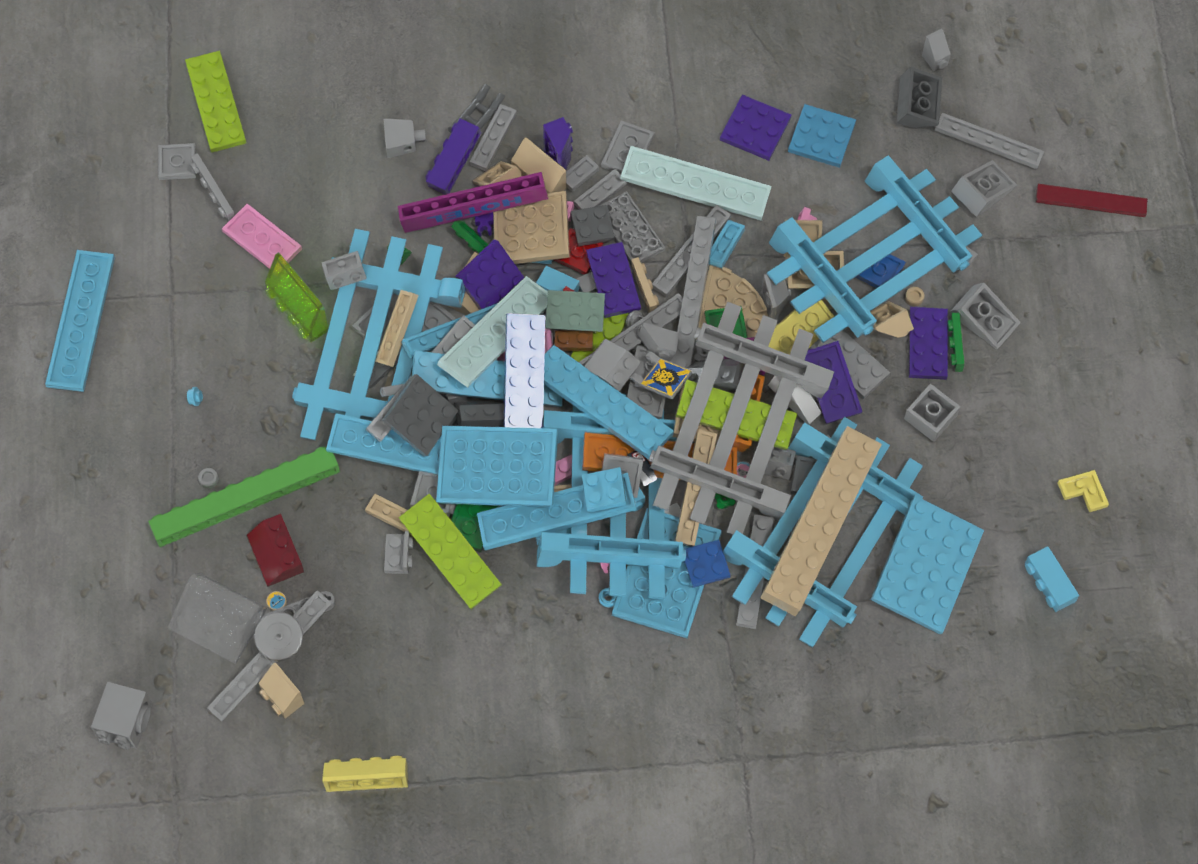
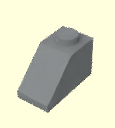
[922,28,951,71]
[637,322,679,361]

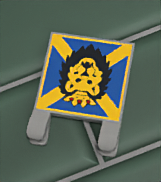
[629,352,693,399]

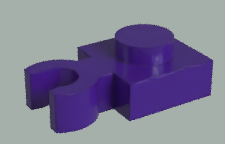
[475,212,494,237]

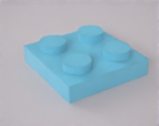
[582,467,627,513]

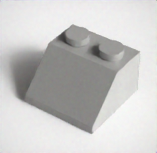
[584,339,641,391]

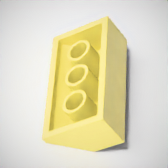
[323,756,408,792]

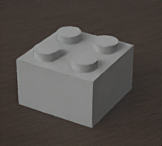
[904,384,961,442]

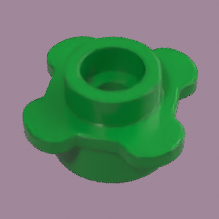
[714,493,735,509]

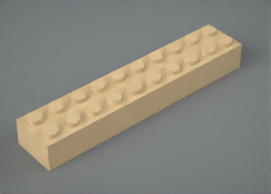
[760,426,882,616]

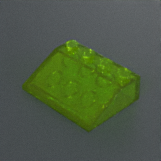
[265,252,329,343]

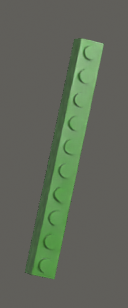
[148,446,340,547]

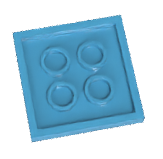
[788,104,856,168]

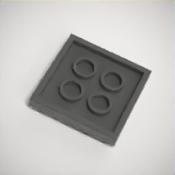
[382,374,458,456]

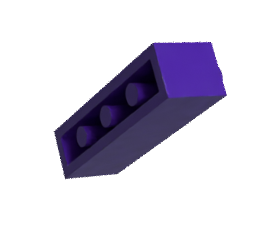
[426,118,481,195]

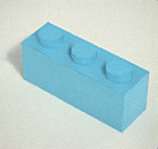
[1025,546,1079,612]

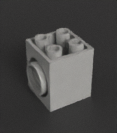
[91,682,152,750]

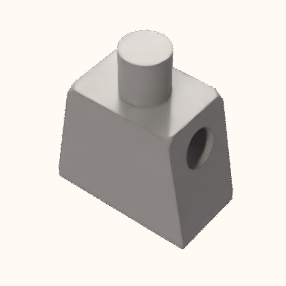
[383,119,426,158]

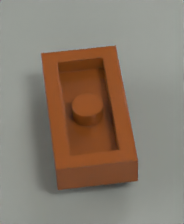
[555,331,593,351]

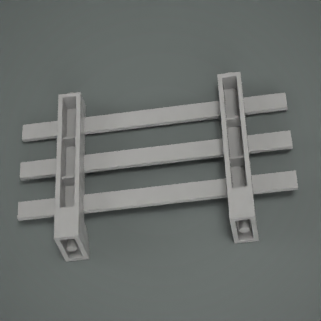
[648,302,834,535]

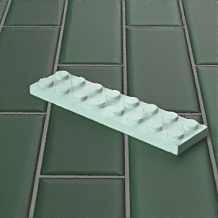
[620,146,771,221]
[437,276,548,388]

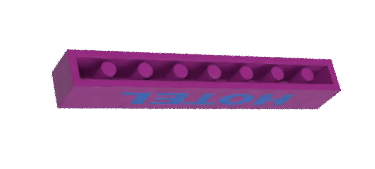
[397,172,548,233]

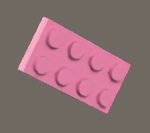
[222,204,302,274]

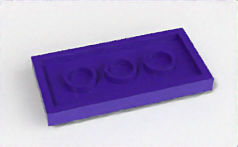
[586,242,641,318]
[909,307,948,380]
[805,341,863,424]

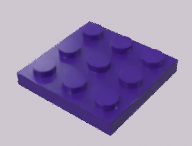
[720,95,792,161]
[455,239,524,310]

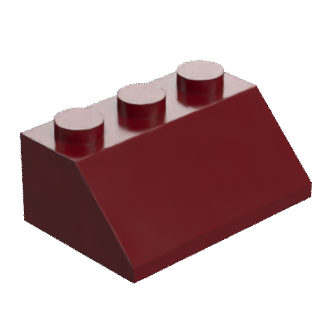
[247,514,304,587]

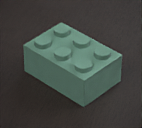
[546,290,605,332]

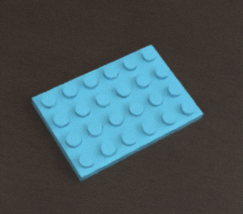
[436,426,558,507]
[870,496,984,635]
[612,508,722,639]

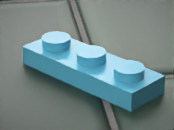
[709,220,745,269]

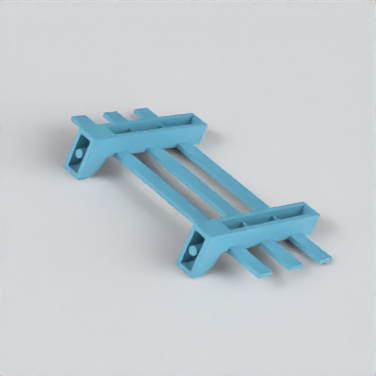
[767,155,982,343]
[292,229,466,440]
[537,394,686,599]
[723,417,923,648]

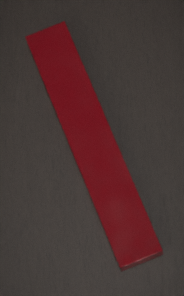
[1035,184,1148,217]

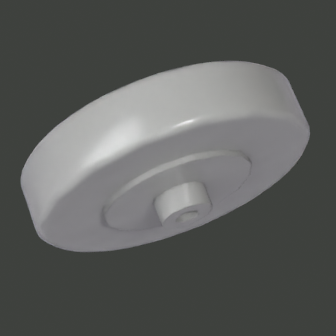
[254,612,303,661]

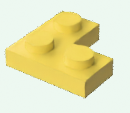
[1057,470,1109,512]

